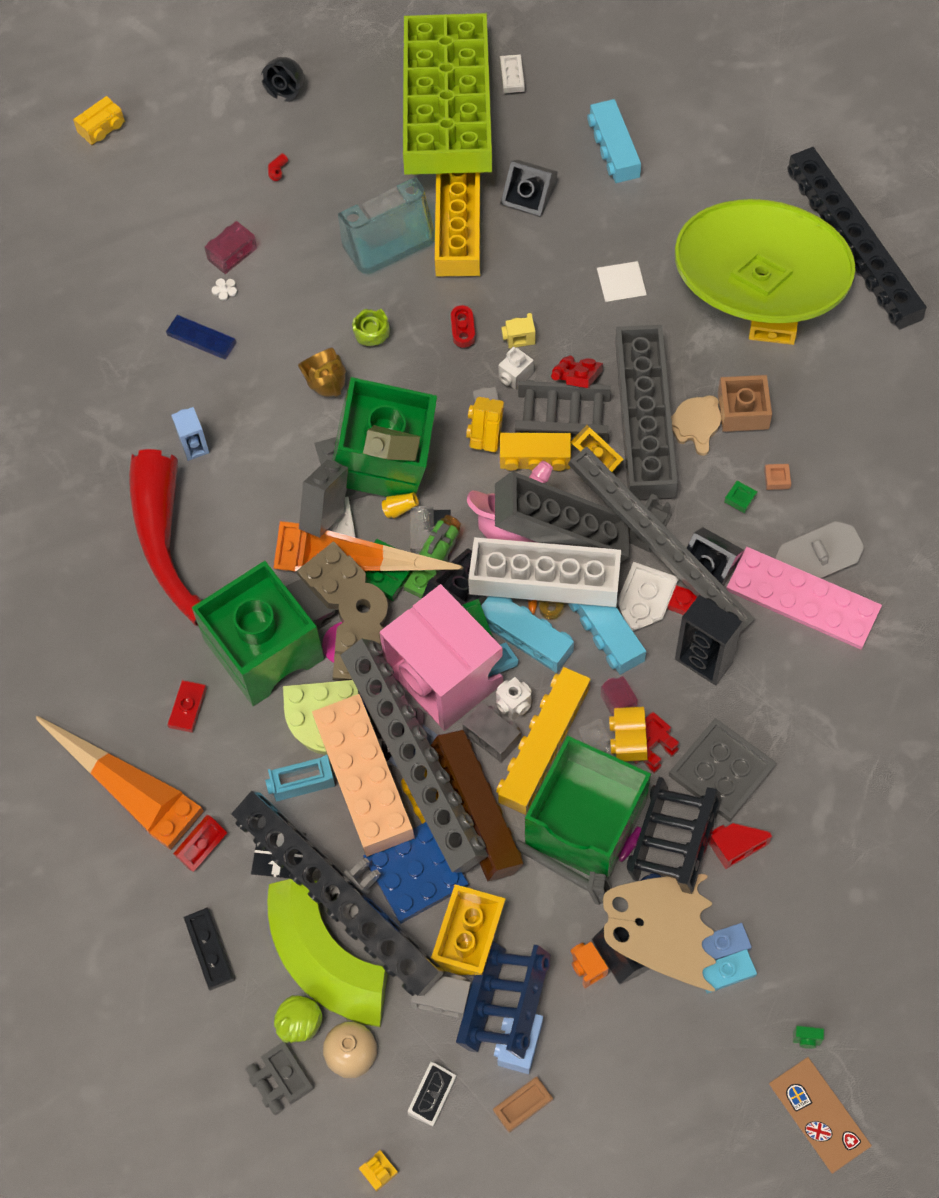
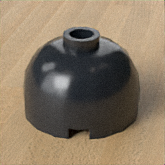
[261,57,304,101]

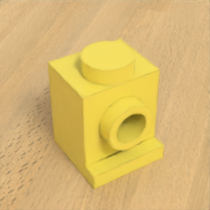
[501,313,535,348]

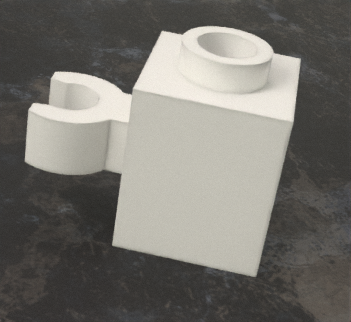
[498,347,534,390]

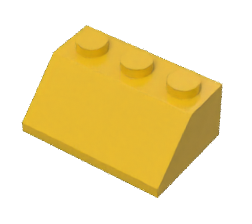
[431,884,506,975]

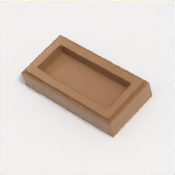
[493,1076,553,1133]

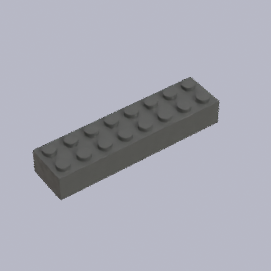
[615,325,678,499]

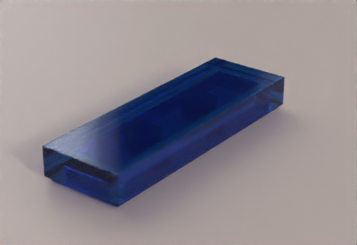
[166,315,236,360]

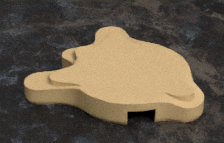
[671,395,721,456]

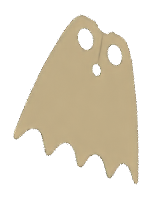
[603,874,716,991]

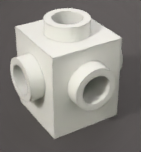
[496,677,532,721]

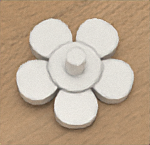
[212,278,237,300]

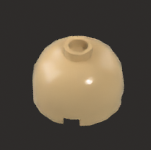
[323,1022,377,1078]

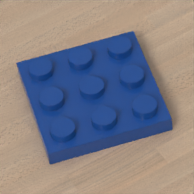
[363,822,469,924]

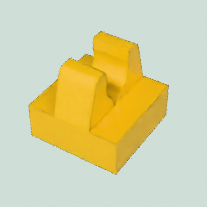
[359,1150,398,1192]

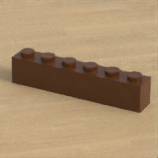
[430,730,524,882]

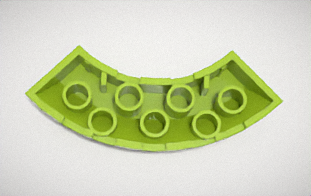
[267,879,387,1027]

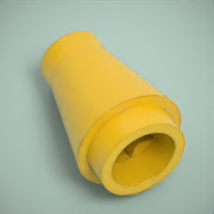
[382,492,419,519]

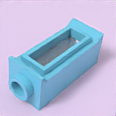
[265,755,335,802]

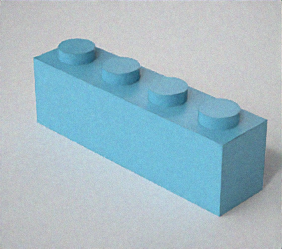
[587,99,641,184]
[481,596,574,673]
[568,603,646,675]

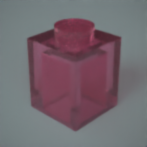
[600,676,638,716]

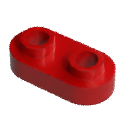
[451,305,475,348]

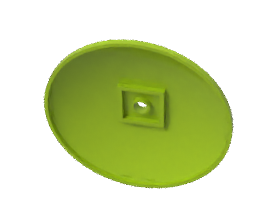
[675,199,855,323]

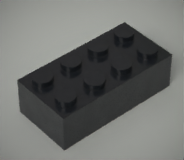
[675,595,742,686]

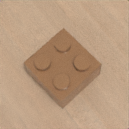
[718,375,772,432]

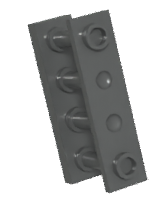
[515,380,611,443]

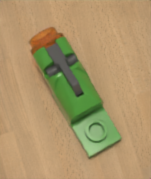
[404,515,461,598]

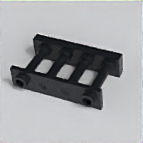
[627,777,722,894]

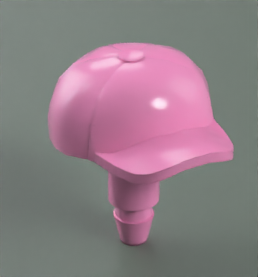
[467,461,553,543]

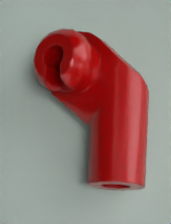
[268,153,289,181]

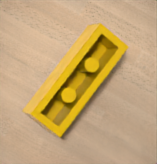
[500,433,571,471]

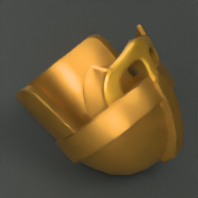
[298,347,346,397]

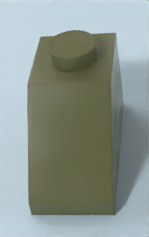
[363,425,421,461]

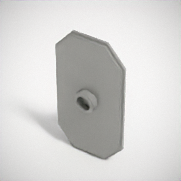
[775,521,864,578]

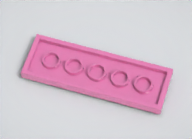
[726,547,882,650]

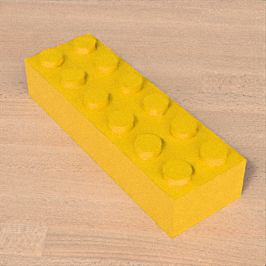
[435,172,480,276]

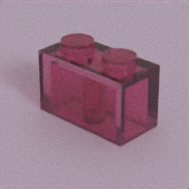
[204,221,257,274]

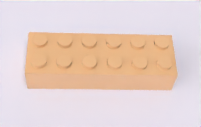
[312,694,415,857]

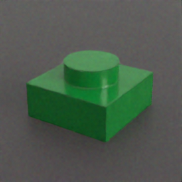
[724,481,758,513]
[792,1026,824,1049]

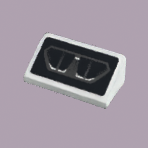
[408,1062,456,1127]

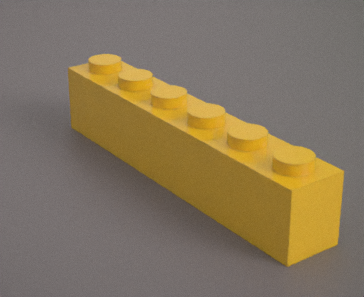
[496,667,591,815]

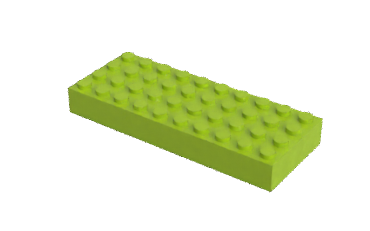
[403,13,492,175]

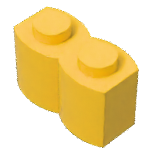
[609,707,647,761]

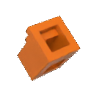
[570,942,609,989]

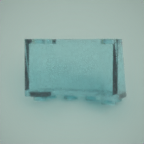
[338,177,435,274]

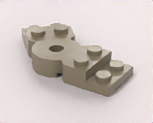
[297,541,388,681]

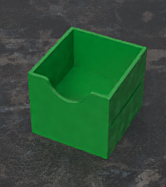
[332,377,437,497]
[192,560,324,707]
[525,735,651,879]

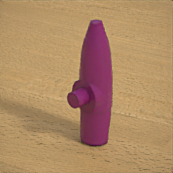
[619,826,641,862]

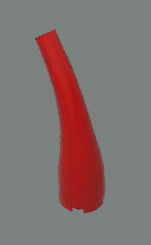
[129,449,202,626]

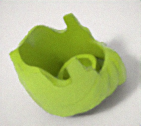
[352,309,390,346]
[274,995,322,1043]

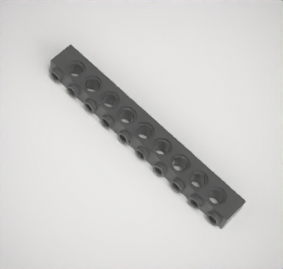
[340,638,488,872]

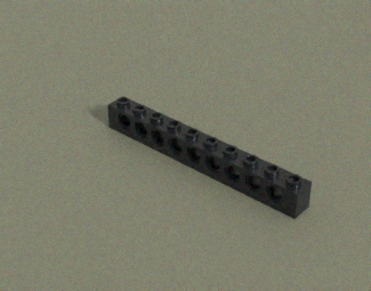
[787,146,927,330]
[231,791,445,996]

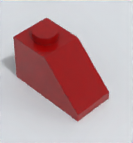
[709,823,772,869]

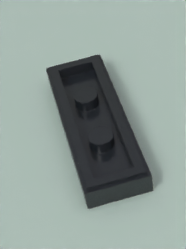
[183,907,235,991]

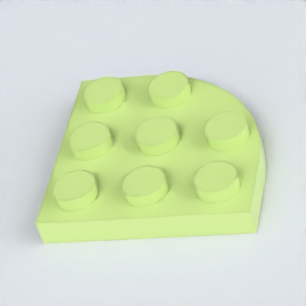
[283,680,359,755]

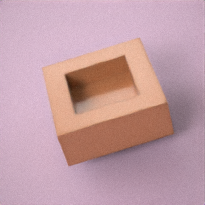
[764,464,791,490]

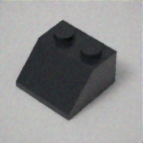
[500,160,558,216]
[687,527,744,586]

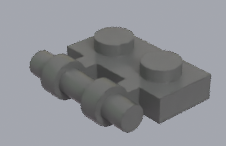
[245,1042,313,1115]

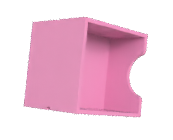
[379,584,503,731]

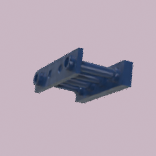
[456,941,551,1059]

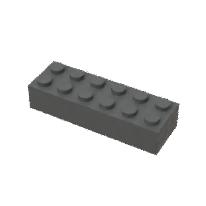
[495,471,629,563]

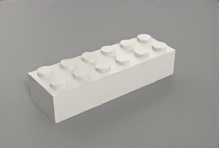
[468,537,621,607]

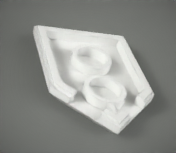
[617,562,679,631]

